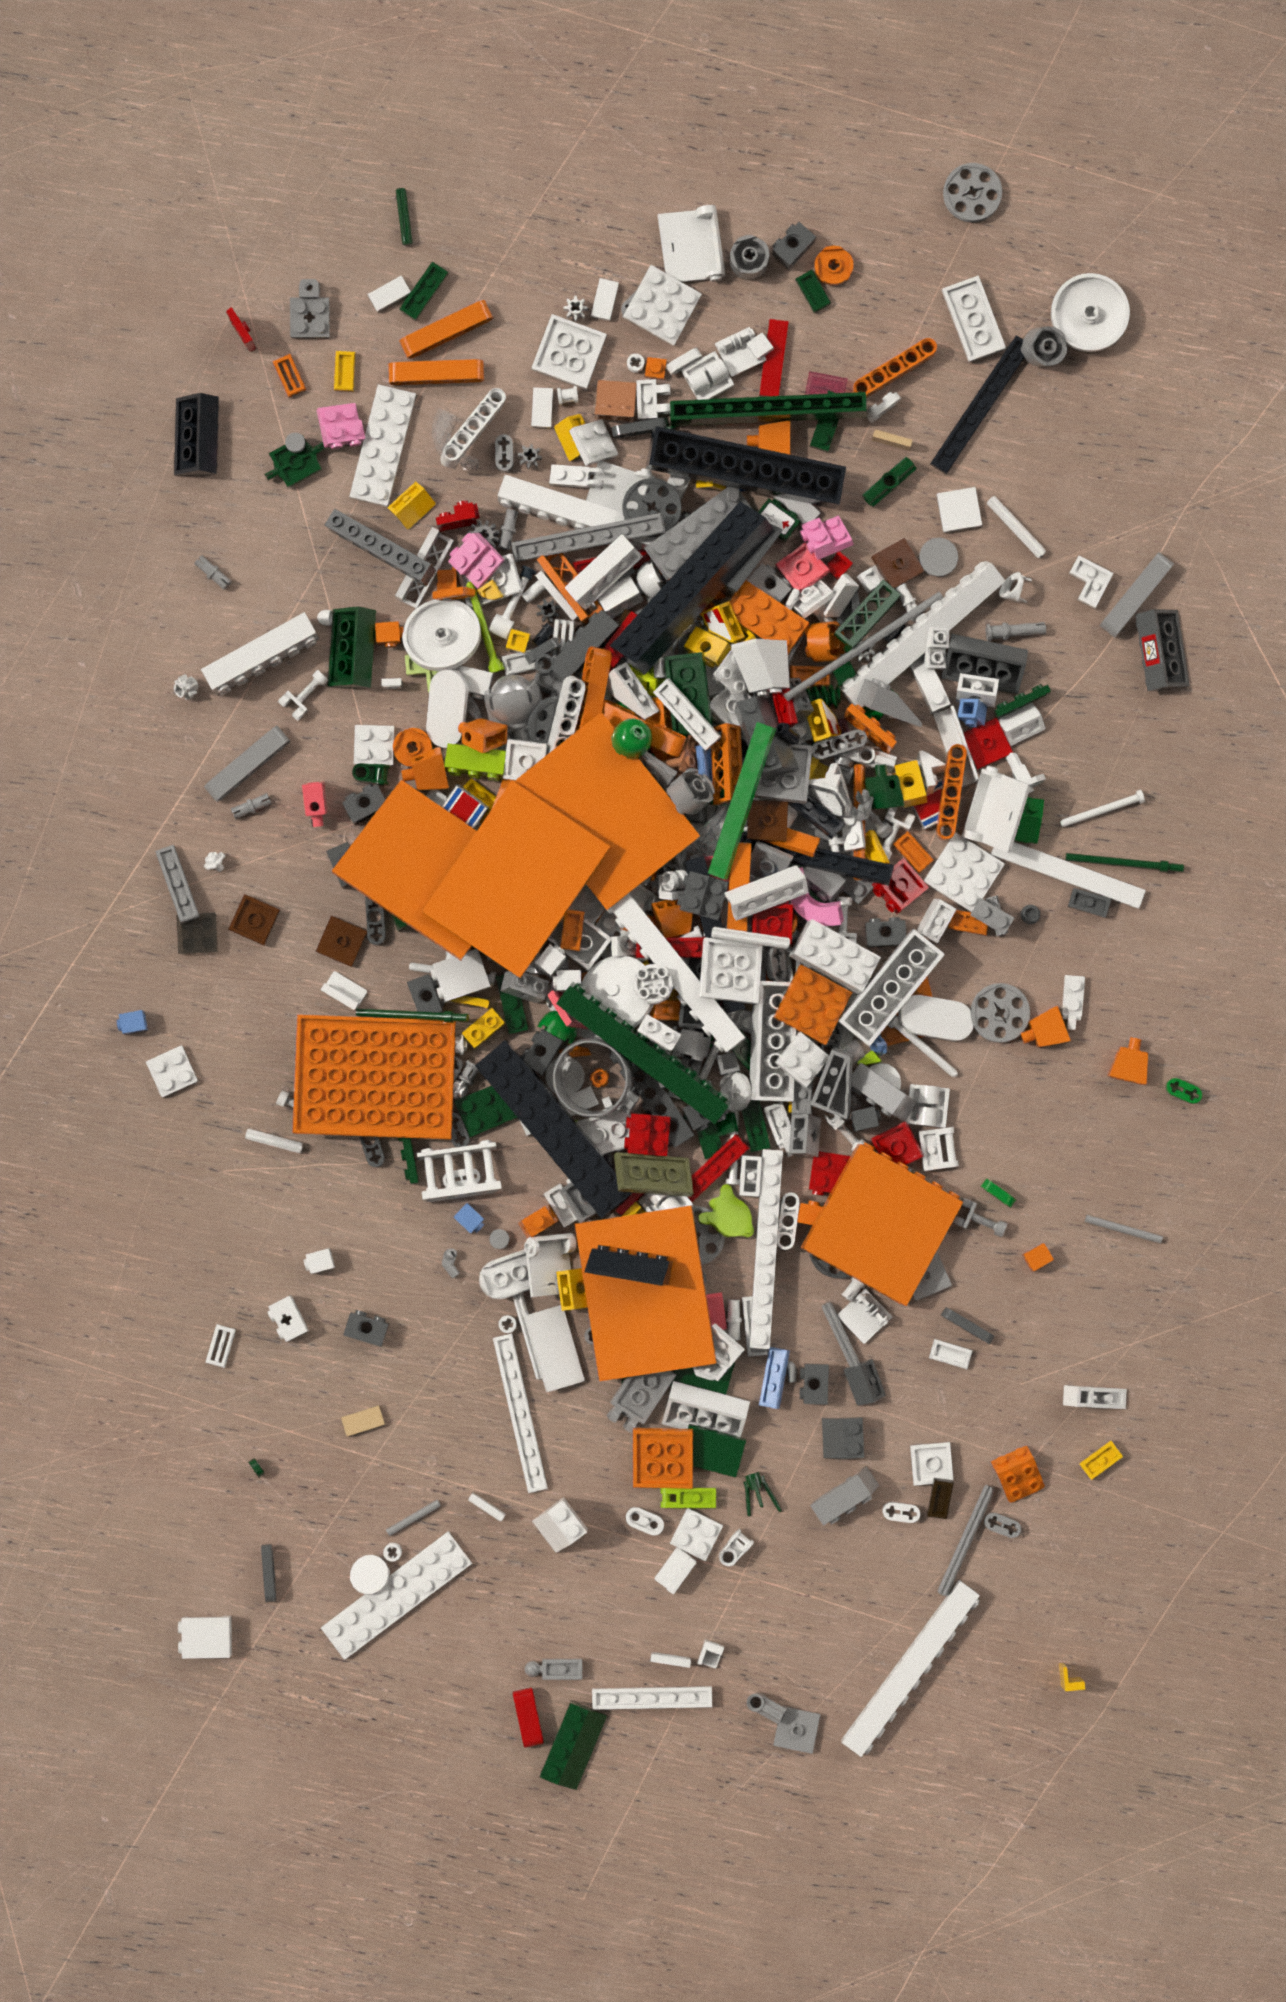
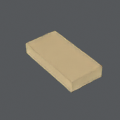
[872,430,912,451]
[341,1405,385,1436]

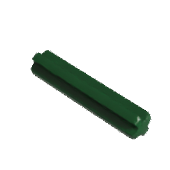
[396,188,413,246]

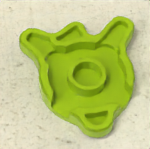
[698,1184,754,1238]

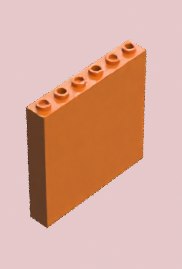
[800,1142,963,1306]

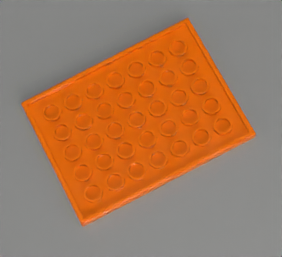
[514,712,700,910]
[332,780,477,961]
[422,780,611,979]
[292,1014,456,1140]
[575,1205,717,1381]

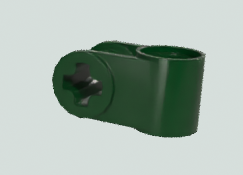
[352,763,390,786]

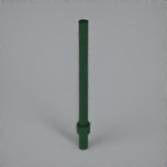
[1065,853,1184,873]
[356,1008,469,1023]

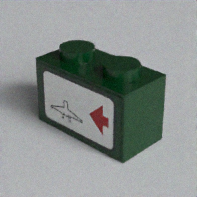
[758,498,800,543]

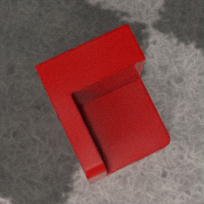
[826,551,853,580]

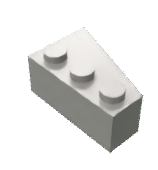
[810,1048,853,1119]
[851,1063,918,1121]
[810,1466,879,1526]

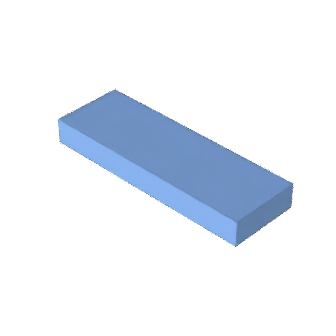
[759,1347,790,1409]

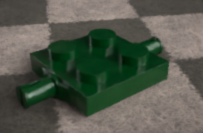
[265,435,326,488]

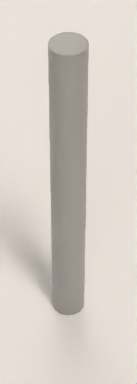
[1084,1215,1163,1244]

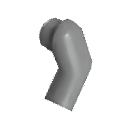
[442,1248,460,1279]

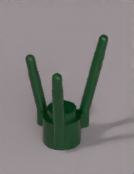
[743,1472,782,1517]

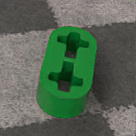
[1165,1078,1202,1104]
[980,1179,1016,1208]

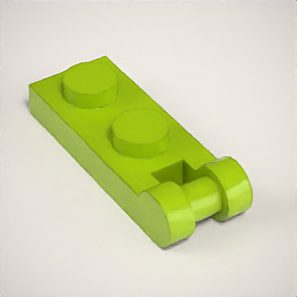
[660,1488,716,1508]

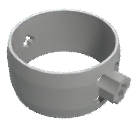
[553,1037,640,1117]

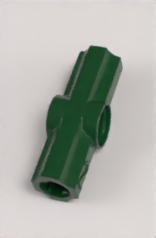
[862,457,917,508]

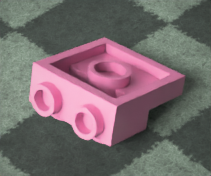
[316,403,365,449]
[800,515,853,560]
[448,532,505,588]

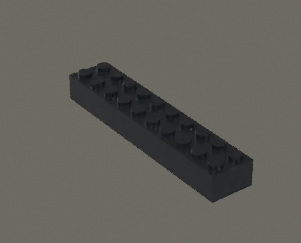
[645,426,846,509]
[610,501,774,675]
[475,1040,633,1218]

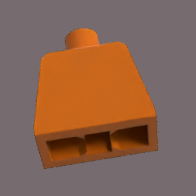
[747,421,790,454]
[458,718,508,753]
[401,747,449,790]
[651,899,692,938]
[1020,1006,1071,1048]
[1107,1037,1148,1085]
[518,1204,560,1239]

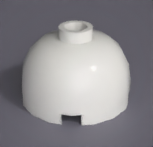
[636,559,668,598]

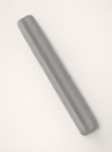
[822,1302,860,1367]

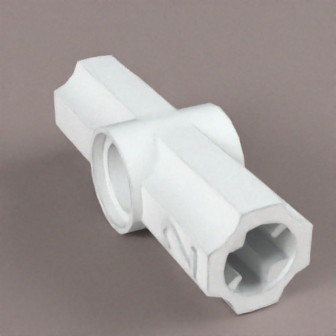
[837,740,897,774]

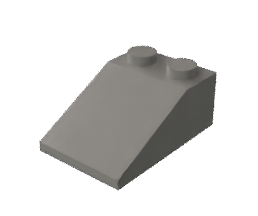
[856,678,922,727]

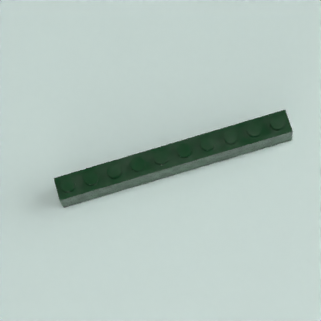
[670,392,867,426]
[556,981,731,1124]

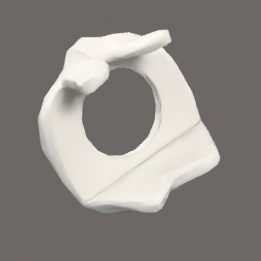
[999,572,1032,603]

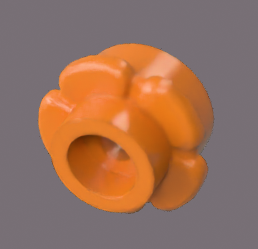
[590,1068,609,1088]

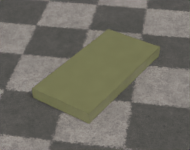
[614,1152,693,1197]

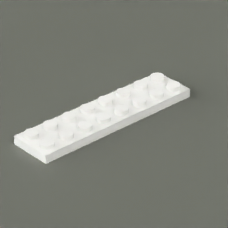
[321,1531,472,1660]

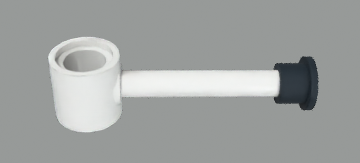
[489,566,537,640]

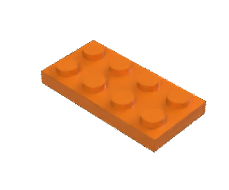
[730,580,810,655]

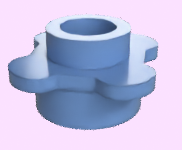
[870,1035,887,1056]

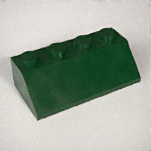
[328,606,376,689]
[539,1700,607,1790]

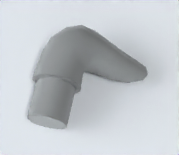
[787,1360,797,1382]

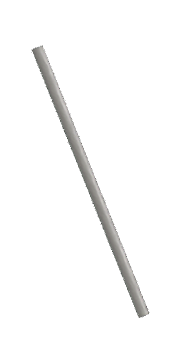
[784,592,943,701]

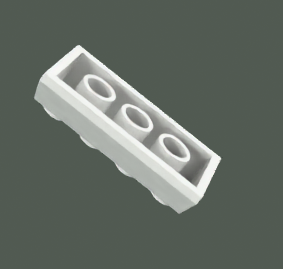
[662,1381,750,1437]

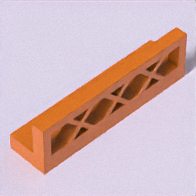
[537,553,604,624]
[711,723,742,805]

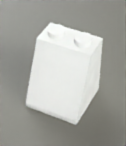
[731,639,790,696]
[532,1497,588,1553]

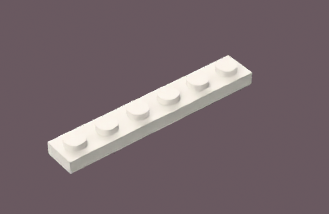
[592,1686,712,1709]

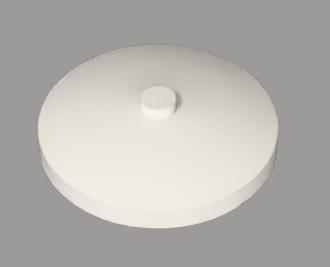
[1051,273,1130,352]
[402,598,481,671]
[581,956,654,1028]

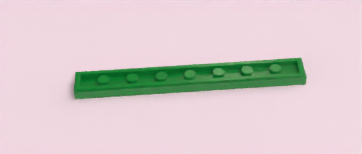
[708,722,777,880]

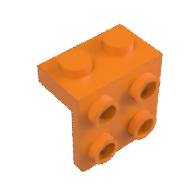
[991,1445,1045,1503]

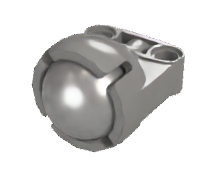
[484,674,546,749]

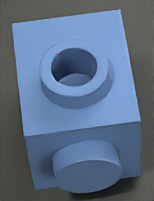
[958,699,987,727]

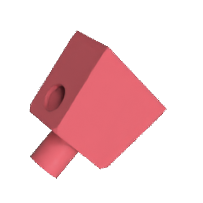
[302,781,327,827]

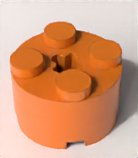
[805,621,845,662]

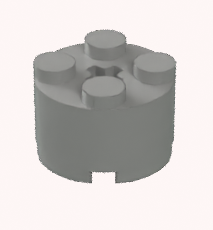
[730,235,769,279]
[1021,326,1067,367]
[667,768,715,815]
[672,1026,712,1061]

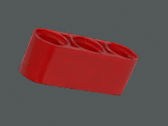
[512,1687,544,1748]

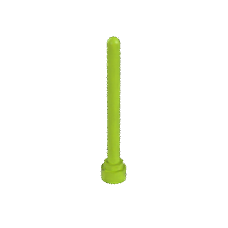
[466,581,505,673]

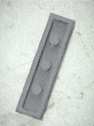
[155,845,200,924]

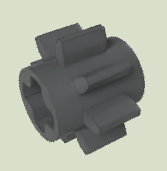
[536,599,560,623]

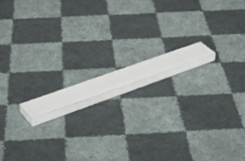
[991,842,1146,909]
[493,1334,548,1493]

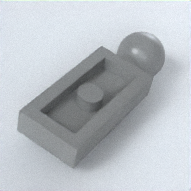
[525,1659,582,1680]

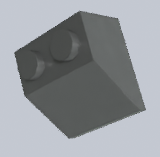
[822,1417,864,1459]

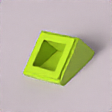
[857,1050,882,1066]

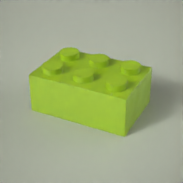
[444,743,506,782]

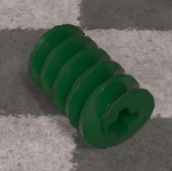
[805,684,841,709]

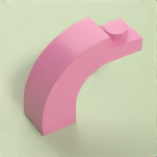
[790,867,844,926]

